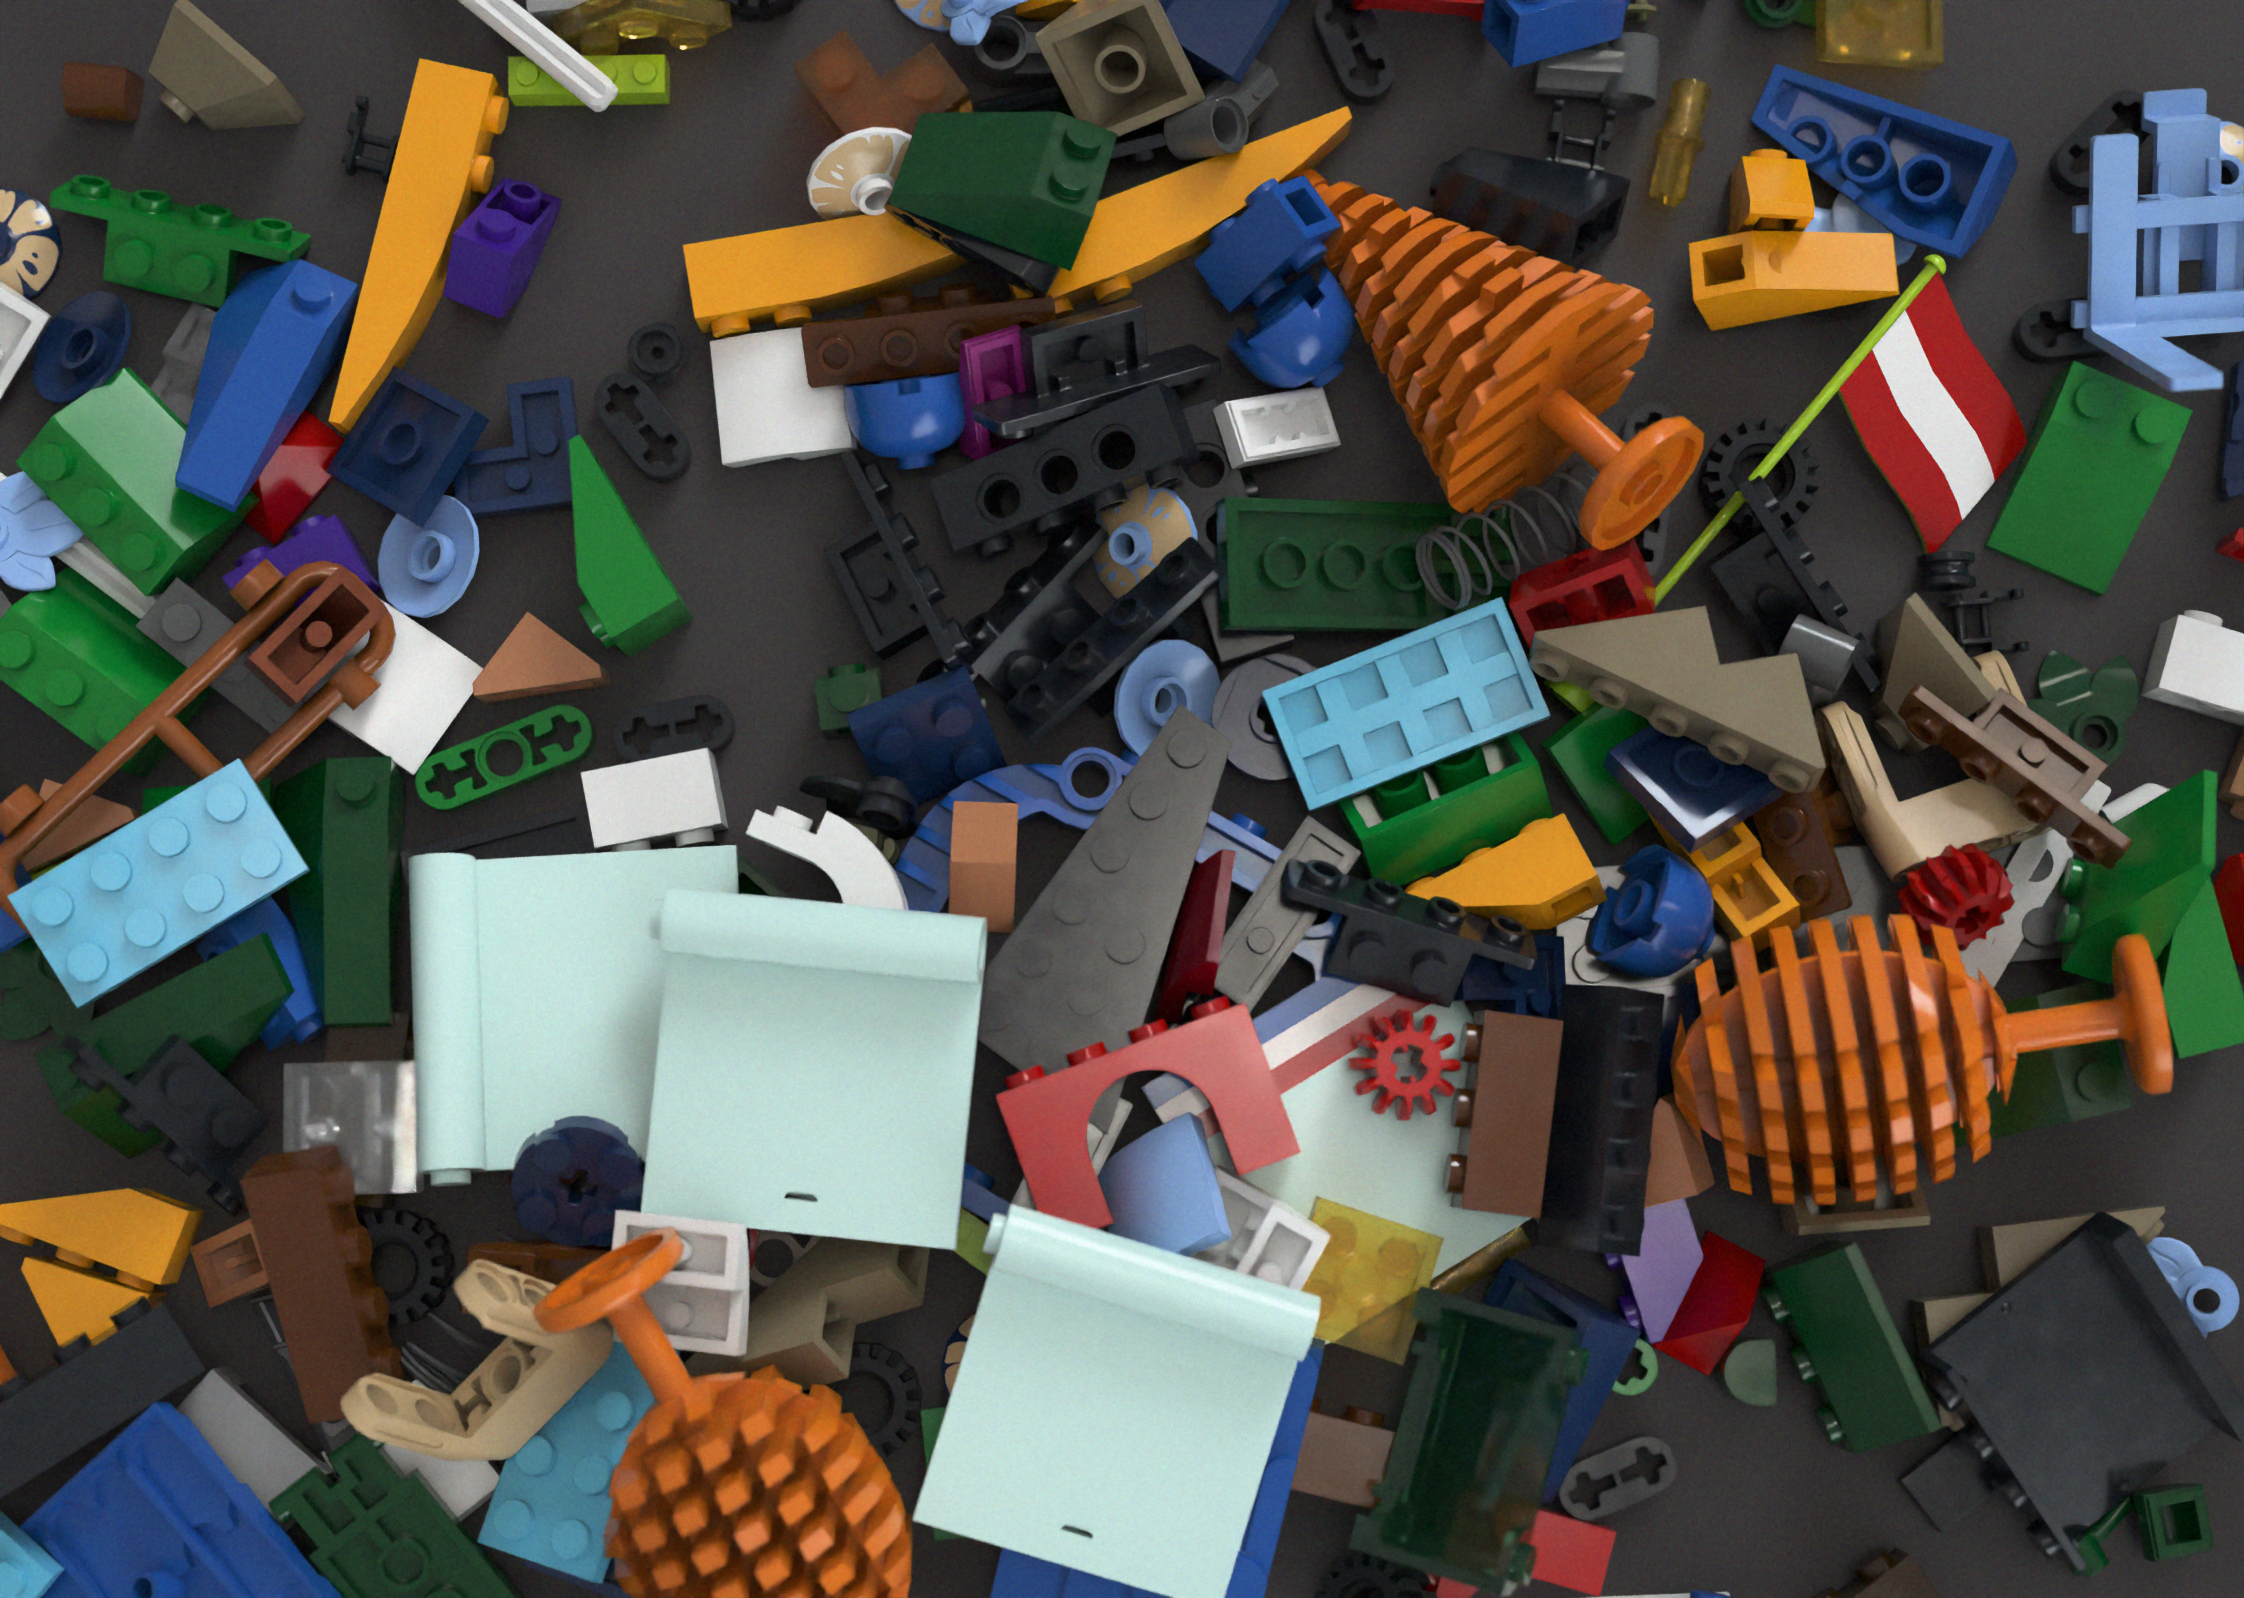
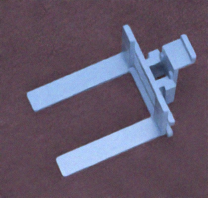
[2071,88,2244,391]

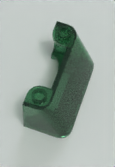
[1349,1286,1590,1596]

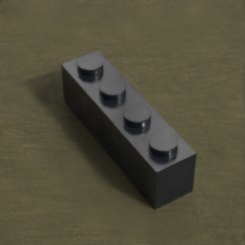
[1537,984,1665,1257]
[0,1295,206,1498]

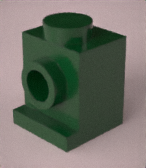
[814,663,885,740]

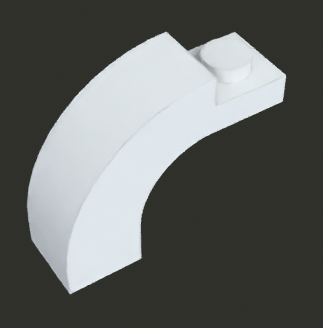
[746,805,909,910]

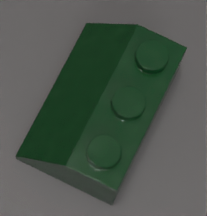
[1759,1240,1942,1455]

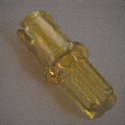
[1649,78,1712,206]

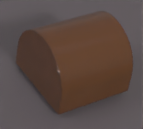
[62,61,145,122]

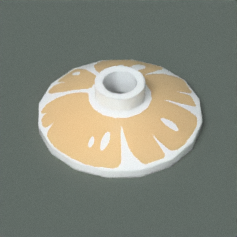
[806,127,912,221]

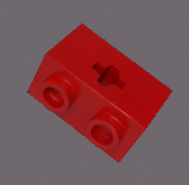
[1509,537,1656,650]

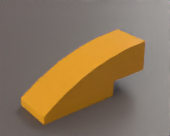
[1645,809,1800,955]

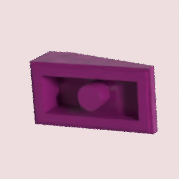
[959,325,1034,461]

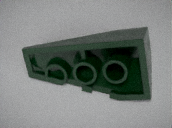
[275,757,406,1028]
[33,933,295,1159]

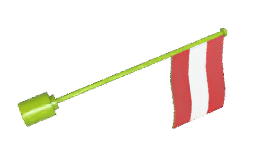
[1542,254,2028,715]

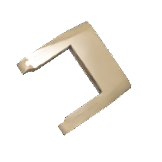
[1814,650,2053,882]
[341,1259,613,1461]

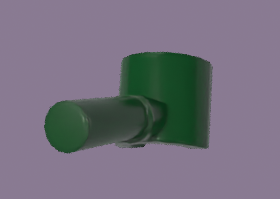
[2067,1496,2134,1577]

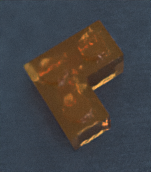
[793,30,972,139]

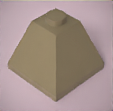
[148,0,307,130]
[1869,592,1999,757]

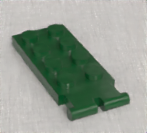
[1216,497,1521,634]
[268,1431,523,1598]

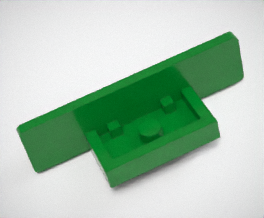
[49,175,311,308]

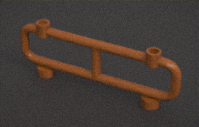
[0,558,396,937]

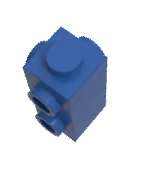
[1481,0,1630,68]
[1193,175,1341,313]
[196,896,327,1051]

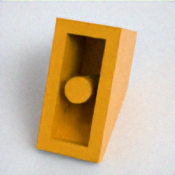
[1728,149,1815,235]
[21,1255,166,1345]

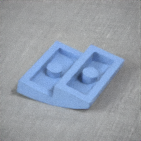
[1098,1112,1232,1257]

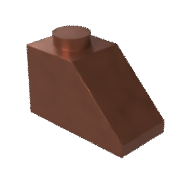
[243,565,388,708]

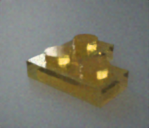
[554,0,732,55]

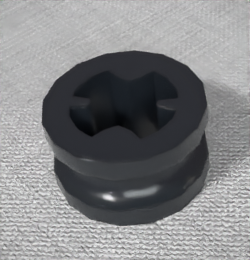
[1916,551,1976,592]

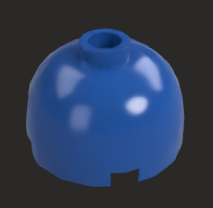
[1228,267,1356,388]
[843,371,966,469]
[1590,844,1715,978]

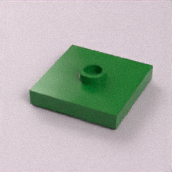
[1541,701,1650,846]

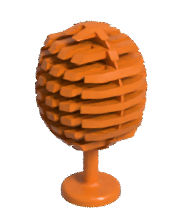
[1670,914,2173,1205]
[532,1227,913,1598]

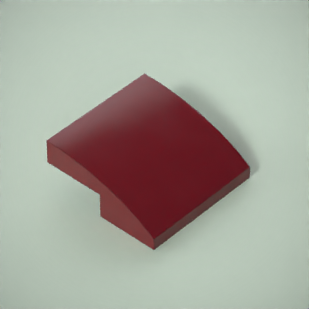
[1155,849,1236,1024]

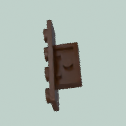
[801,282,1056,388]
[1898,684,2133,869]
[1752,730,1853,925]

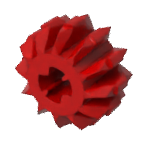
[1897,843,2015,952]
[1347,1008,1461,1121]

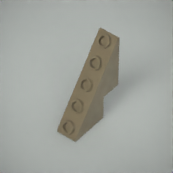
[1528,606,1826,793]
[1909,1205,2165,1431]
[683,1236,930,1391]

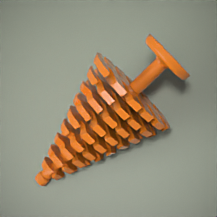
[1293,168,1704,551]

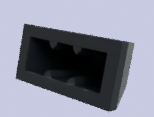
[1430,146,1631,268]

